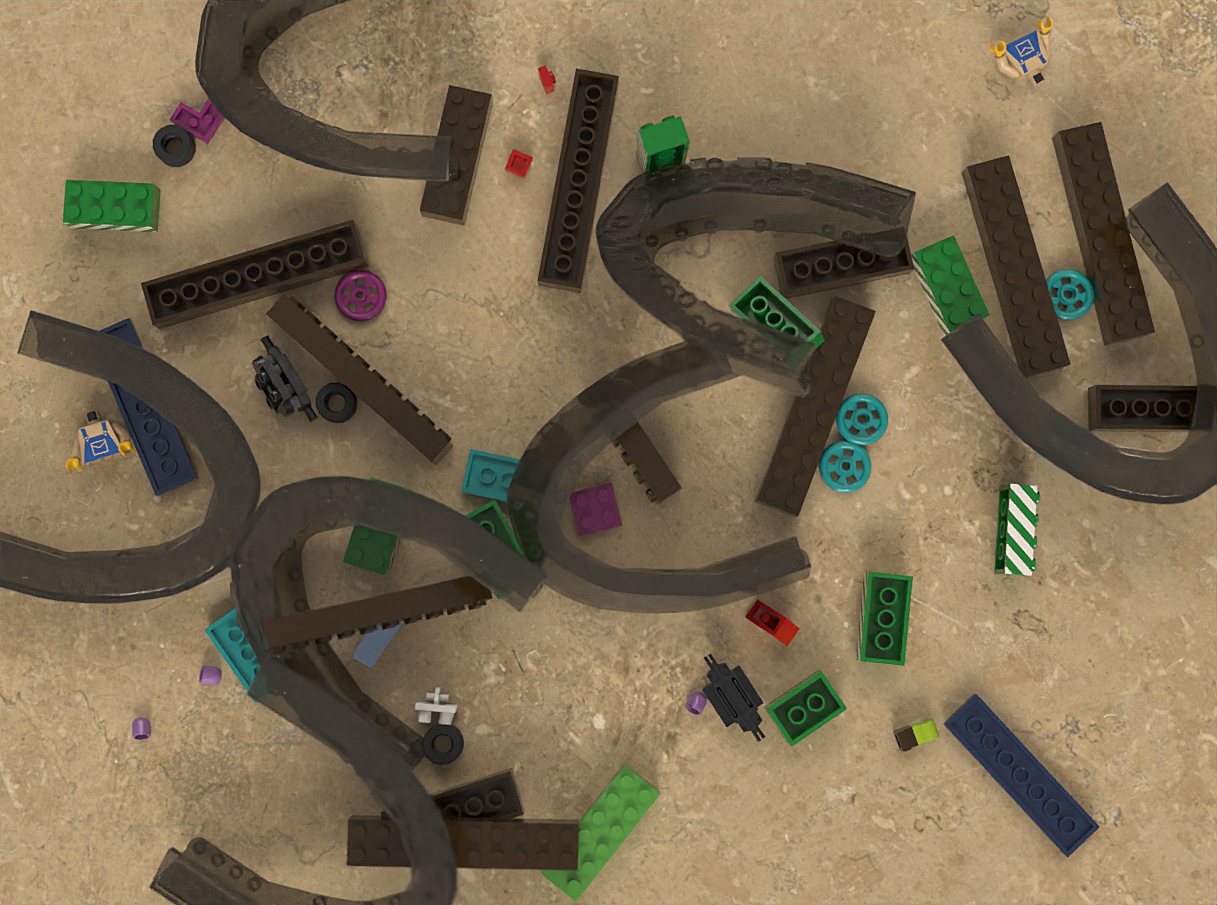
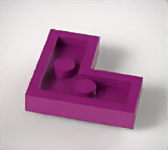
[169,95,231,145]

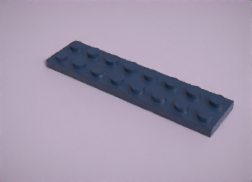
[88,318,199,496]
[943,693,1100,858]

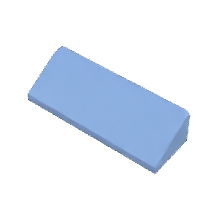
[352,621,404,669]

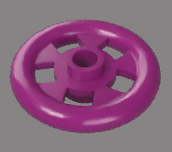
[334,270,387,322]

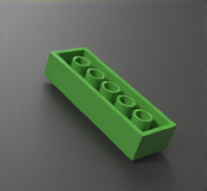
[541,763,660,902]

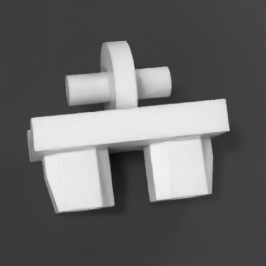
[415,687,458,725]

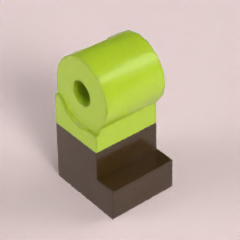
[893,719,939,752]

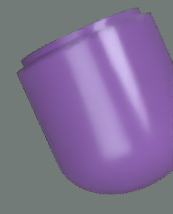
[199,666,222,685]
[685,692,707,715]
[132,717,151,740]

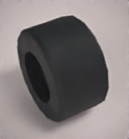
[152,125,195,167]
[316,382,357,423]
[422,724,464,765]

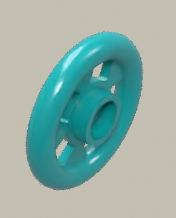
[1046,269,1094,320]
[836,393,888,445]
[819,440,871,493]

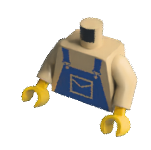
[989,16,1053,87]
[65,411,136,473]

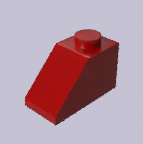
[745,599,800,647]

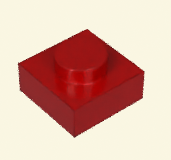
[538,65,557,94]
[505,149,533,179]

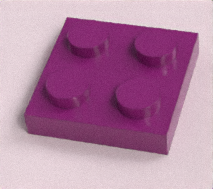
[569,483,622,536]

